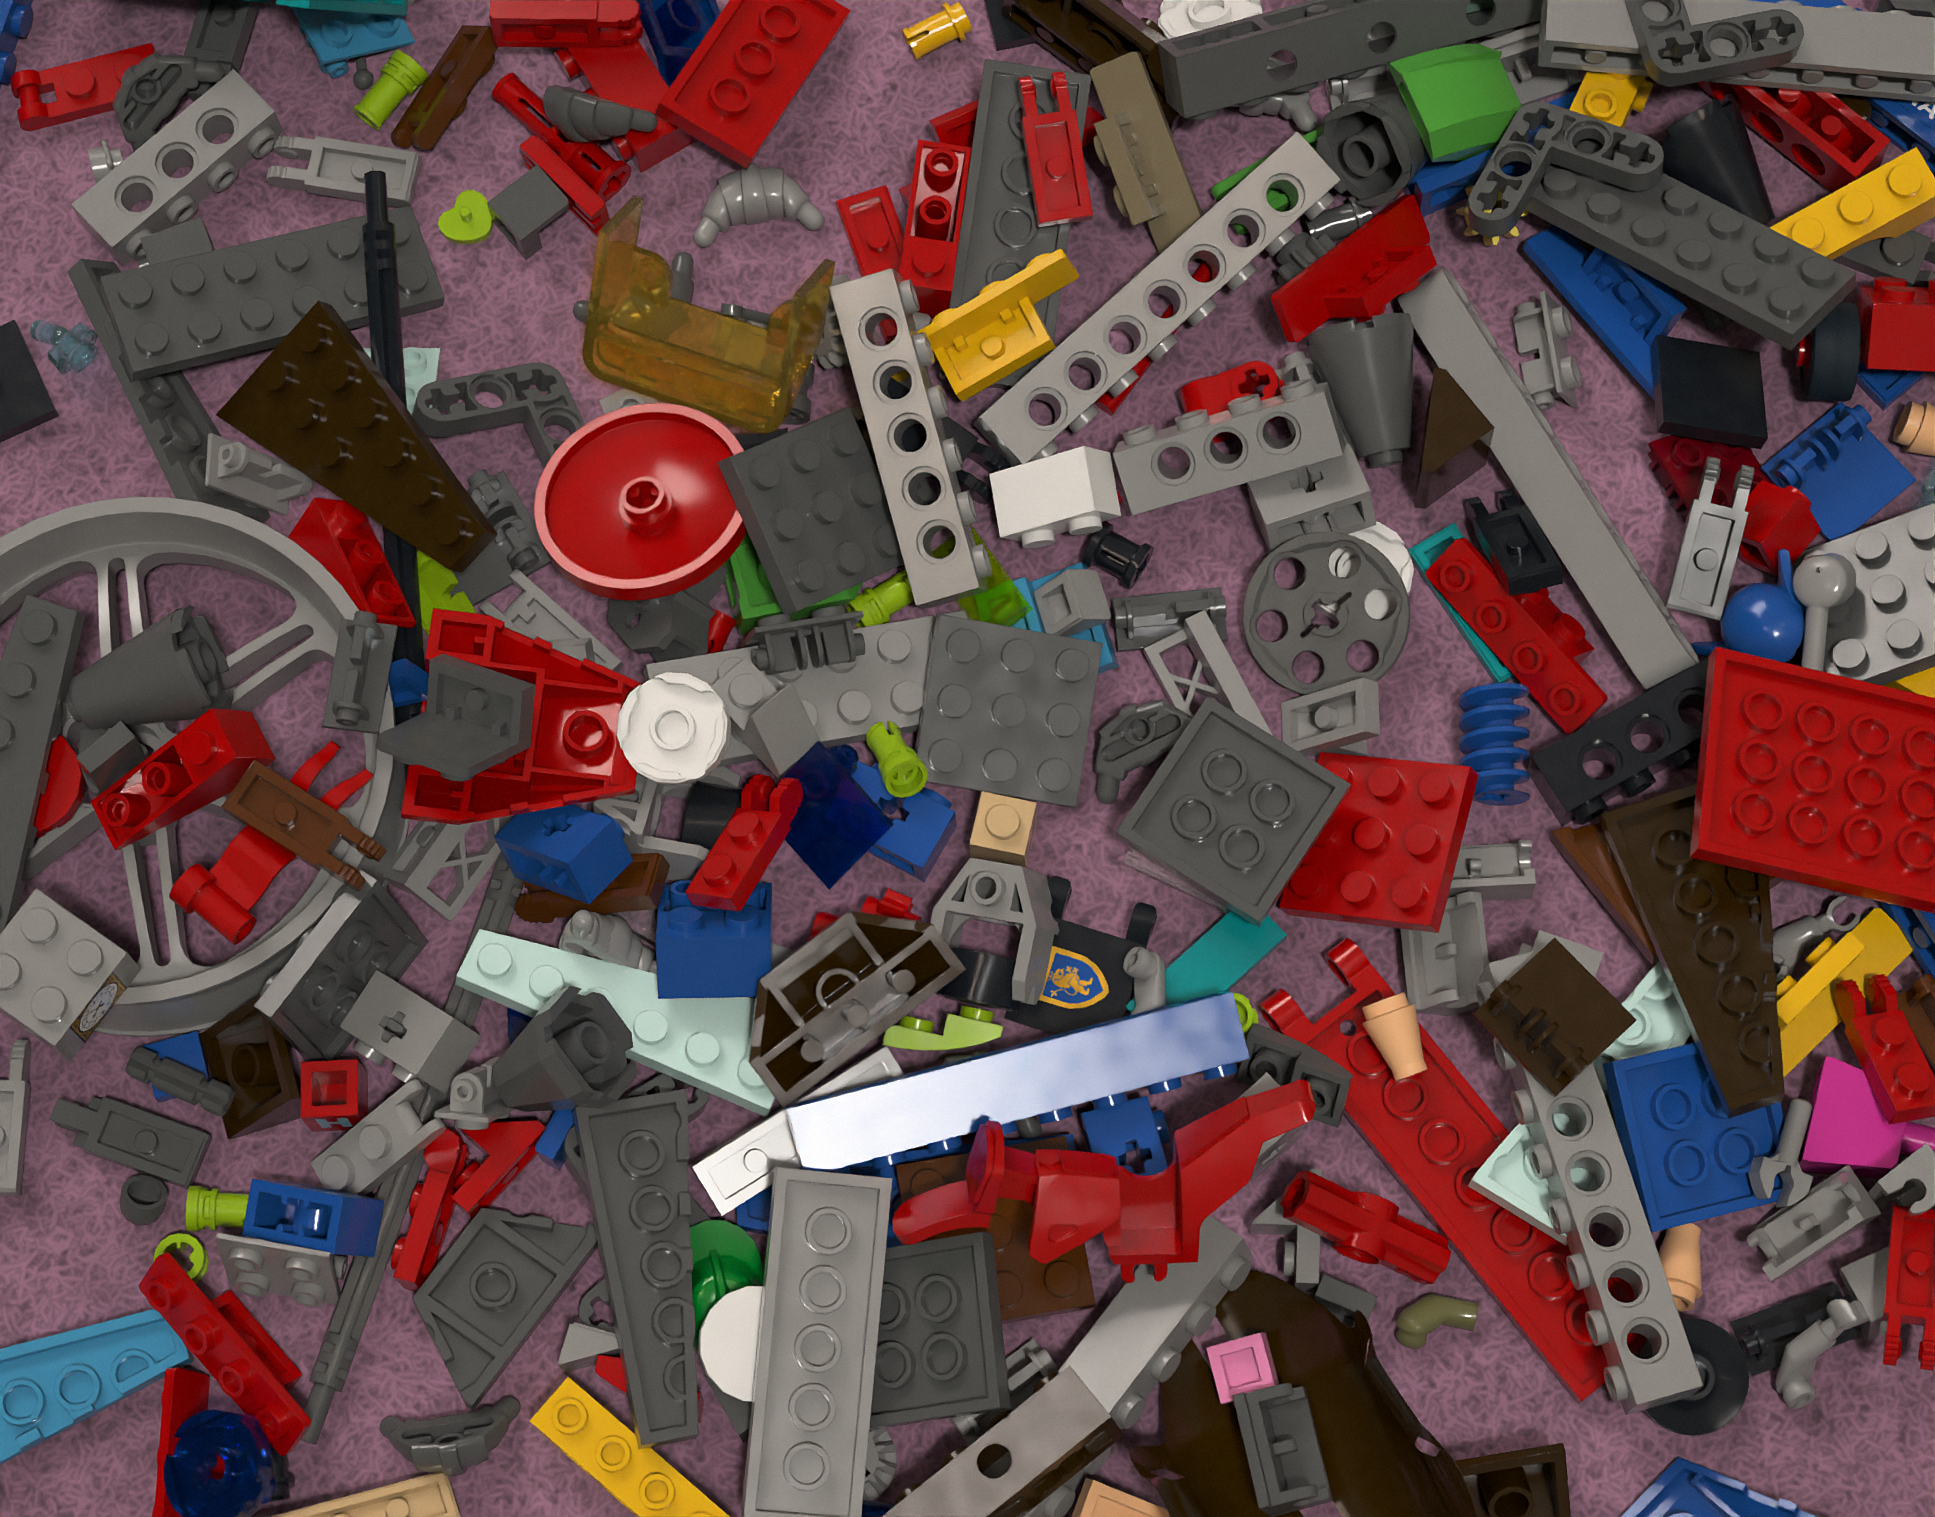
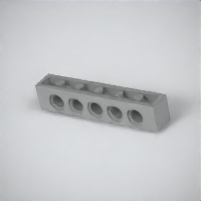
[829,268,992,609]

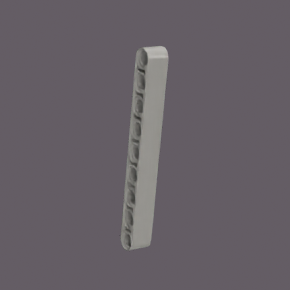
[1398,266,1700,691]

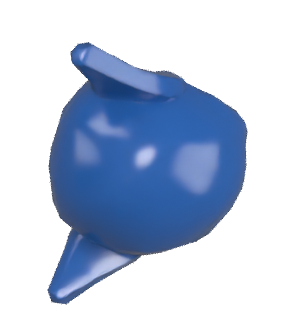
[1692,549,1806,663]

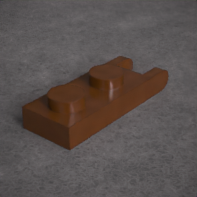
[391,25,498,150]

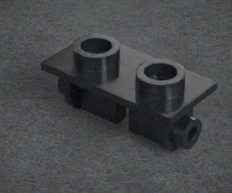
[1729,1283,1860,1377]

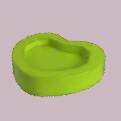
[438,190,493,244]

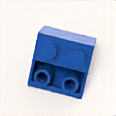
[656,880,773,999]

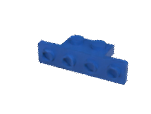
[1523,225,1688,401]

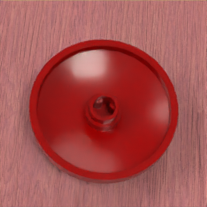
[534,403,747,601]

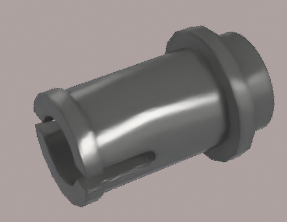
[1303,196,1373,241]

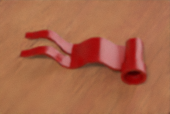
[169,741,374,945]

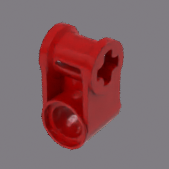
[1179,361,1285,444]

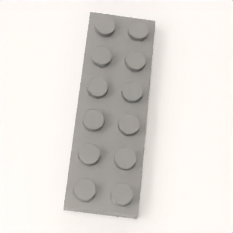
[643,610,967,767]
[741,1167,892,1517]

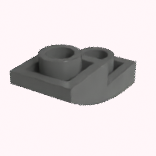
[1237,1023,1353,1128]

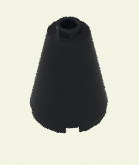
[1645,93,1776,227]

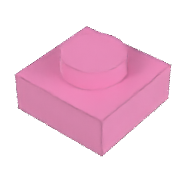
[1206,1332,1279,1404]

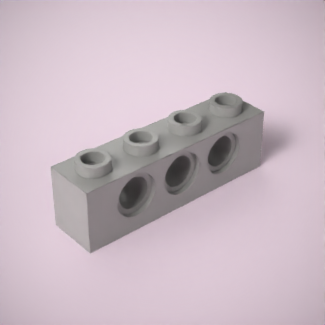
[71,69,283,267]
[1113,378,1346,515]

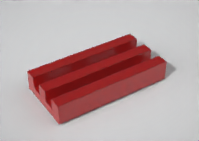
[519,135,610,237]

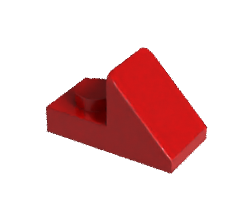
[451,1120,546,1220]

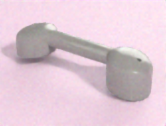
[1793,553,1856,671]

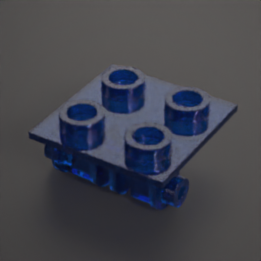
[768,740,894,889]

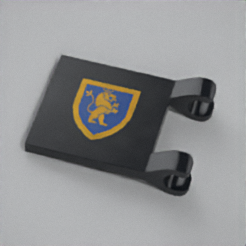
[1005,876,1157,1035]

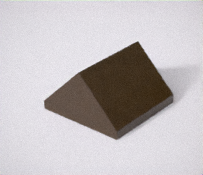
[1414,368,1495,509]
[200,994,301,1139]
[1455,1443,1571,1517]

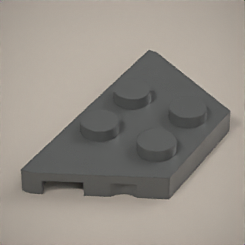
[412,1208,598,1411]

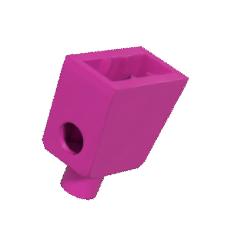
[1798,1056,1935,1179]

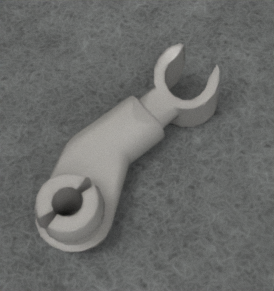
[1773,896,1861,986]
[1123,947,1166,1015]
[1775,1299,1870,1409]

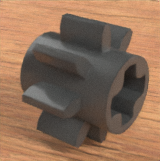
[1277,232,1336,286]

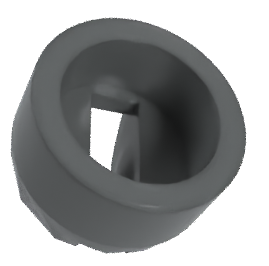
[119,1175,167,1226]

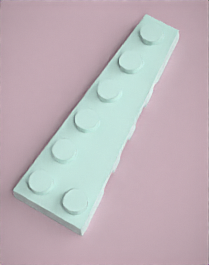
[455,929,776,1117]
[1468,961,1691,1245]

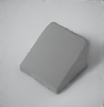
[1033,569,1111,637]
[558,1322,620,1373]

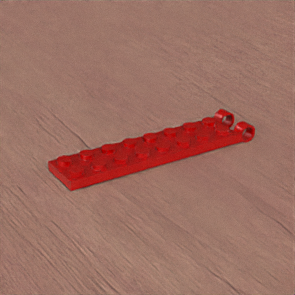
[1258,938,1647,1404]

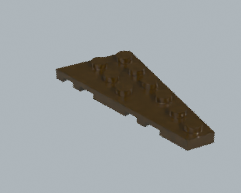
[216,300,498,573]
[1601,784,1785,1119]

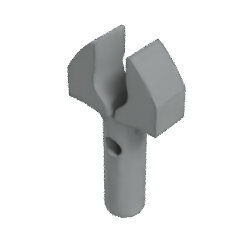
[1749,1099,1813,1208]

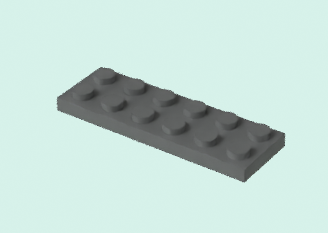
[939,59,1092,389]
[1525,138,1856,351]
[99,205,445,381]

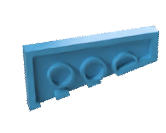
[0,1309,193,1465]

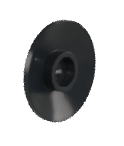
[1637,1318,1749,1436]

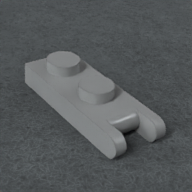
[478,568,624,673]
[311,1079,447,1196]

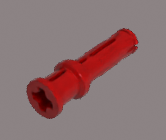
[491,72,631,202]

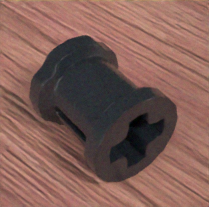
[1082,521,1154,589]

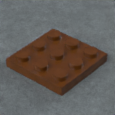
[896,1136,1096,1324]

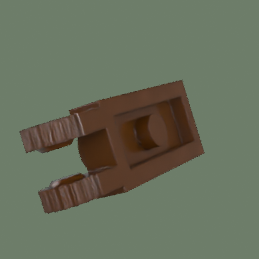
[222,760,387,891]
[514,853,670,924]

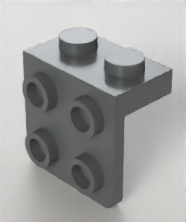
[376,654,535,781]

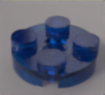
[163,1409,276,1517]

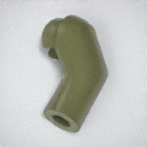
[1396,1294,1479,1349]

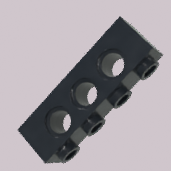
[1527,658,1708,827]

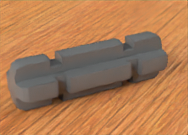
[125,1047,235,1116]

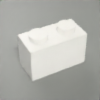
[989,446,1121,549]

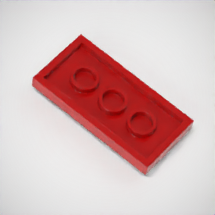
[655,0,851,169]

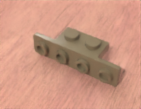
[1090,51,1203,263]

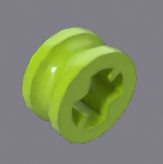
[153,1233,209,1284]

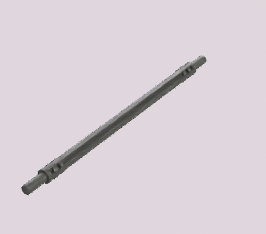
[300,852,524,1445]

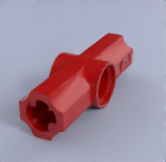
[1280,1171,1451,1285]

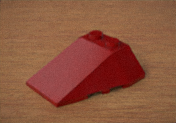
[401,608,643,825]

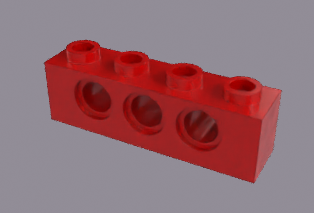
[1696,81,1891,193]

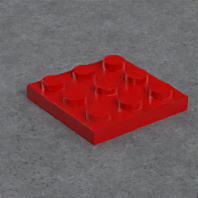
[1279,752,1479,933]

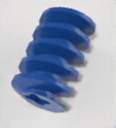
[1459,682,1530,806]

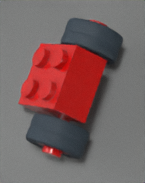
[1795,277,1935,402]

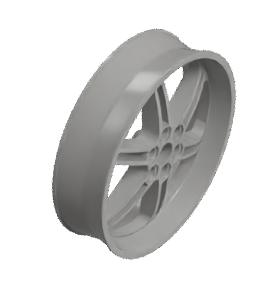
[0,497,411,1037]

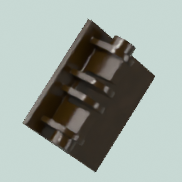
[1473,937,1636,1097]

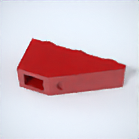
[899,139,972,318]
[288,497,416,628]
[90,708,276,850]

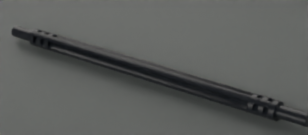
[362,171,425,786]

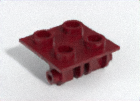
[1648,435,1772,523]

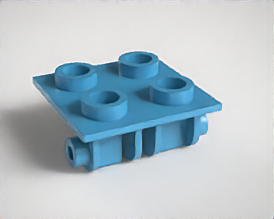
[288,6,415,78]

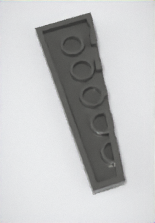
[67,259,271,524]
[0,594,85,934]
[572,1089,699,1450]

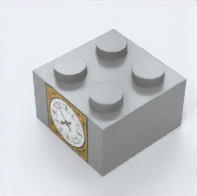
[0,889,141,1061]

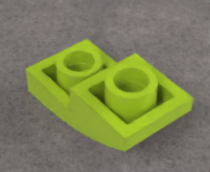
[882,1005,1003,1051]

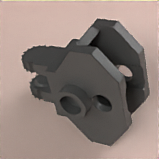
[608,564,728,663]

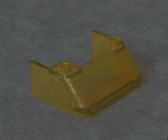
[582,196,836,433]

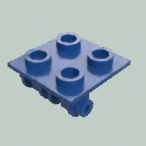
[1760,402,1916,541]

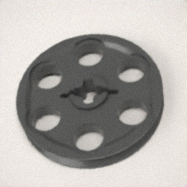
[1243,532,1410,695]

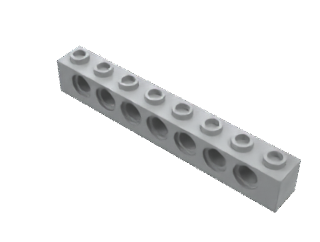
[973,131,1341,467]
[1475,948,1703,1415]

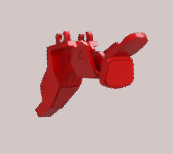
[892,1079,1316,1283]

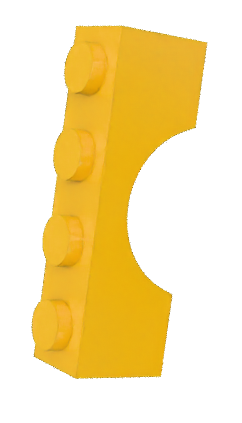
[1769,147,1935,260]

